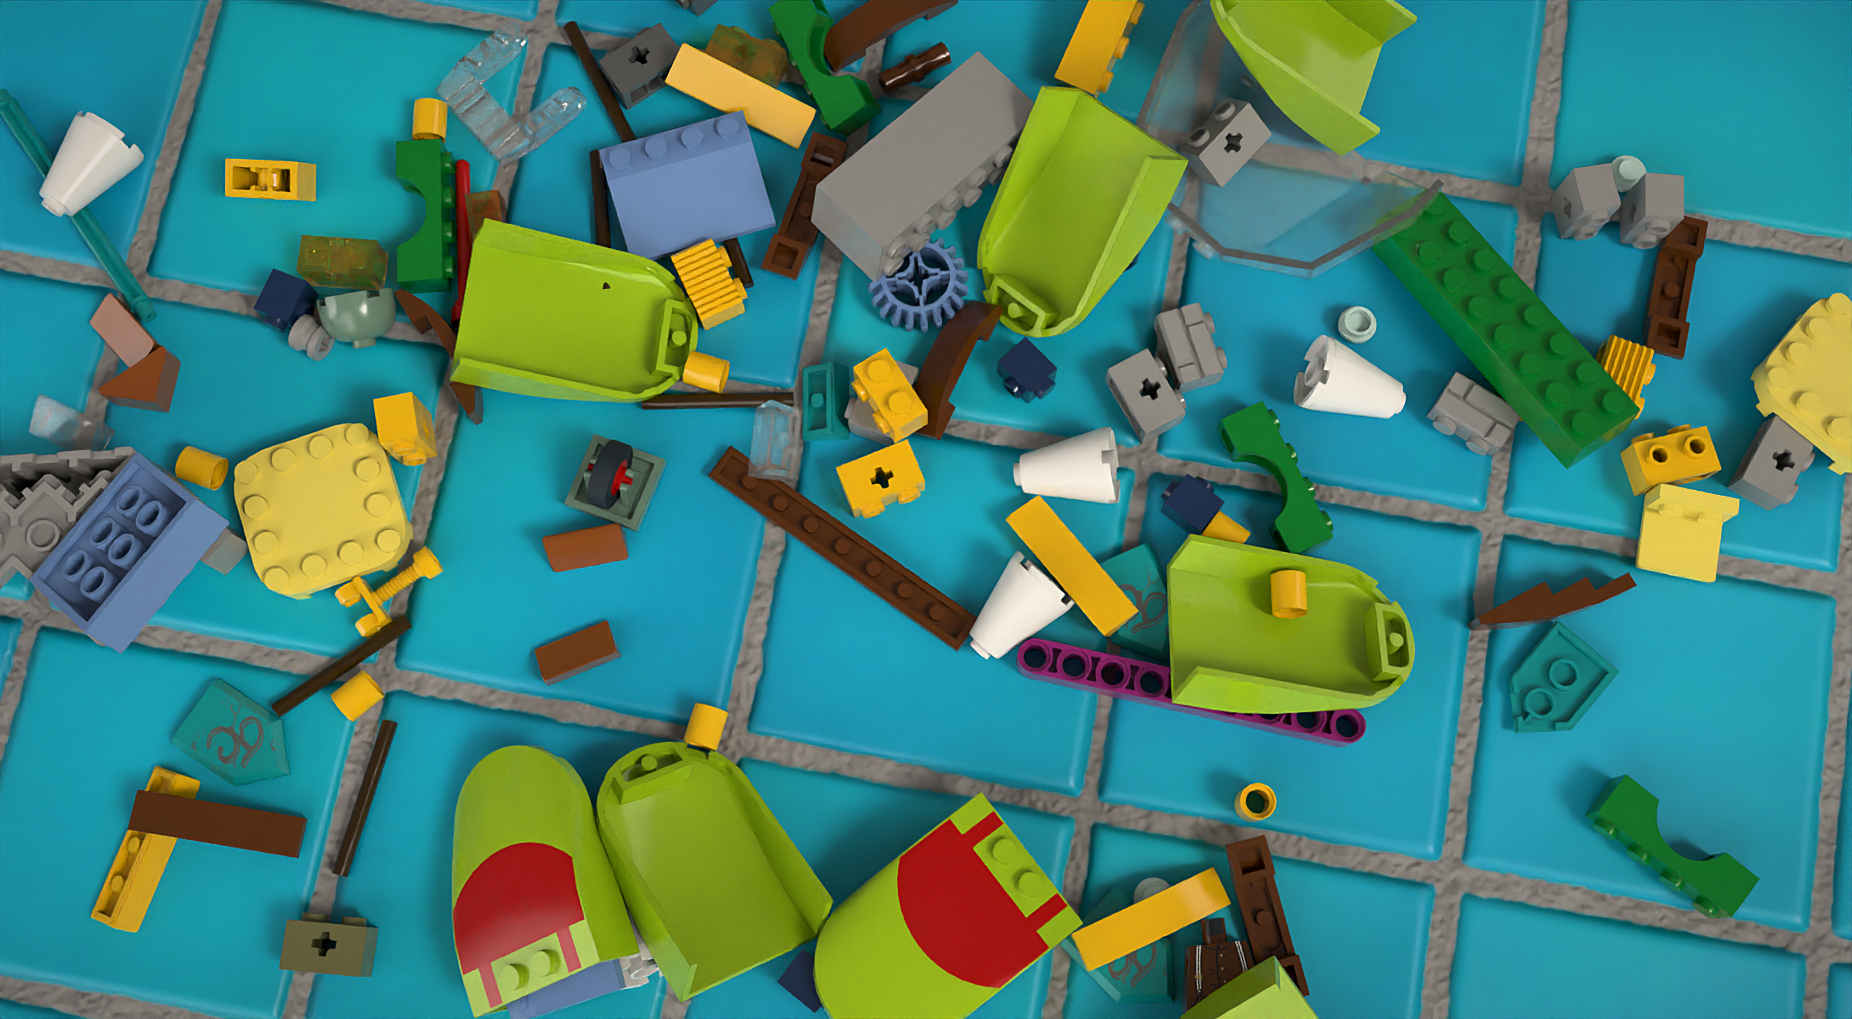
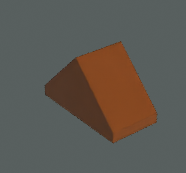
[98,345,181,413]

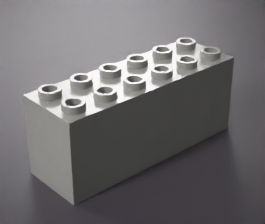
[811,51,1034,282]

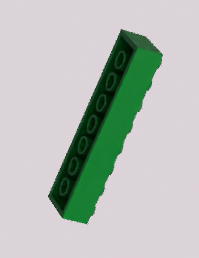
[1369,186,1641,469]

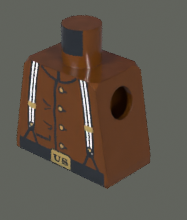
[1182,918,1255,1014]

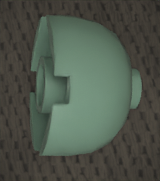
[316,288,396,349]

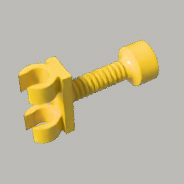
[335,546,444,639]

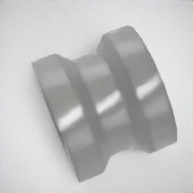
[288,314,336,361]

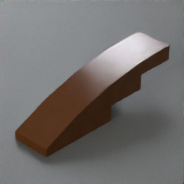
[1468,572,1637,631]
[127,790,308,858]

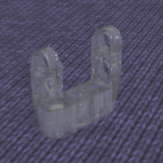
[435,22,587,166]

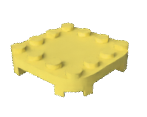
[1750,293,1852,475]
[234,423,414,600]

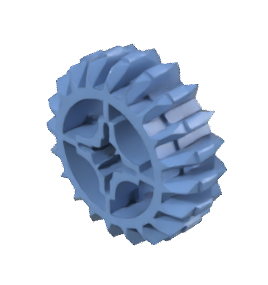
[868,235,968,333]

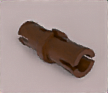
[877,42,952,95]

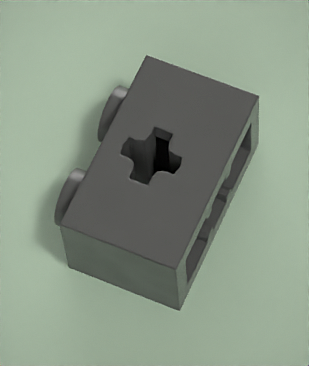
[599,23,680,110]

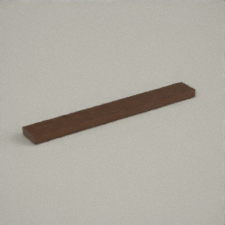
[708,446,978,653]

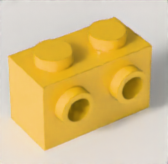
[851,348,928,443]
[1620,424,1722,496]

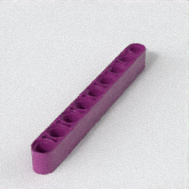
[1016,638,1366,747]

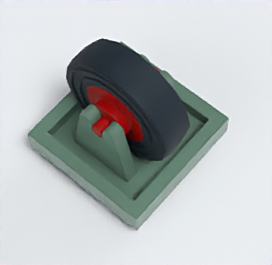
[565,434,667,533]

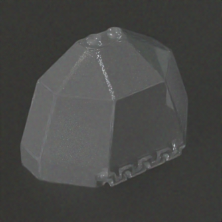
[1136,0,1444,280]

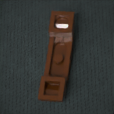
[823,0,958,73]
[761,131,849,281]
[1643,216,1708,360]
[394,289,484,425]
[912,300,1004,441]
[1225,835,1310,997]

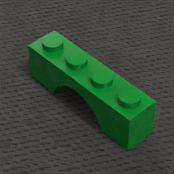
[768,0,882,136]
[396,138,457,294]
[1216,400,1334,555]
[1585,774,1760,919]

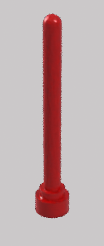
[451,159,472,328]

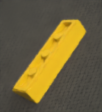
[665,43,816,150]
[1005,495,1139,636]
[90,765,201,933]

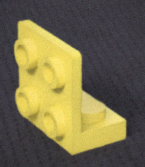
[1635,483,1740,583]

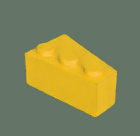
[1054,0,1146,100]

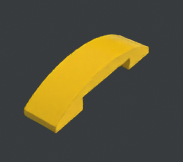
[1071,867,1231,972]

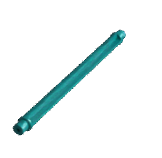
[0,89,157,323]

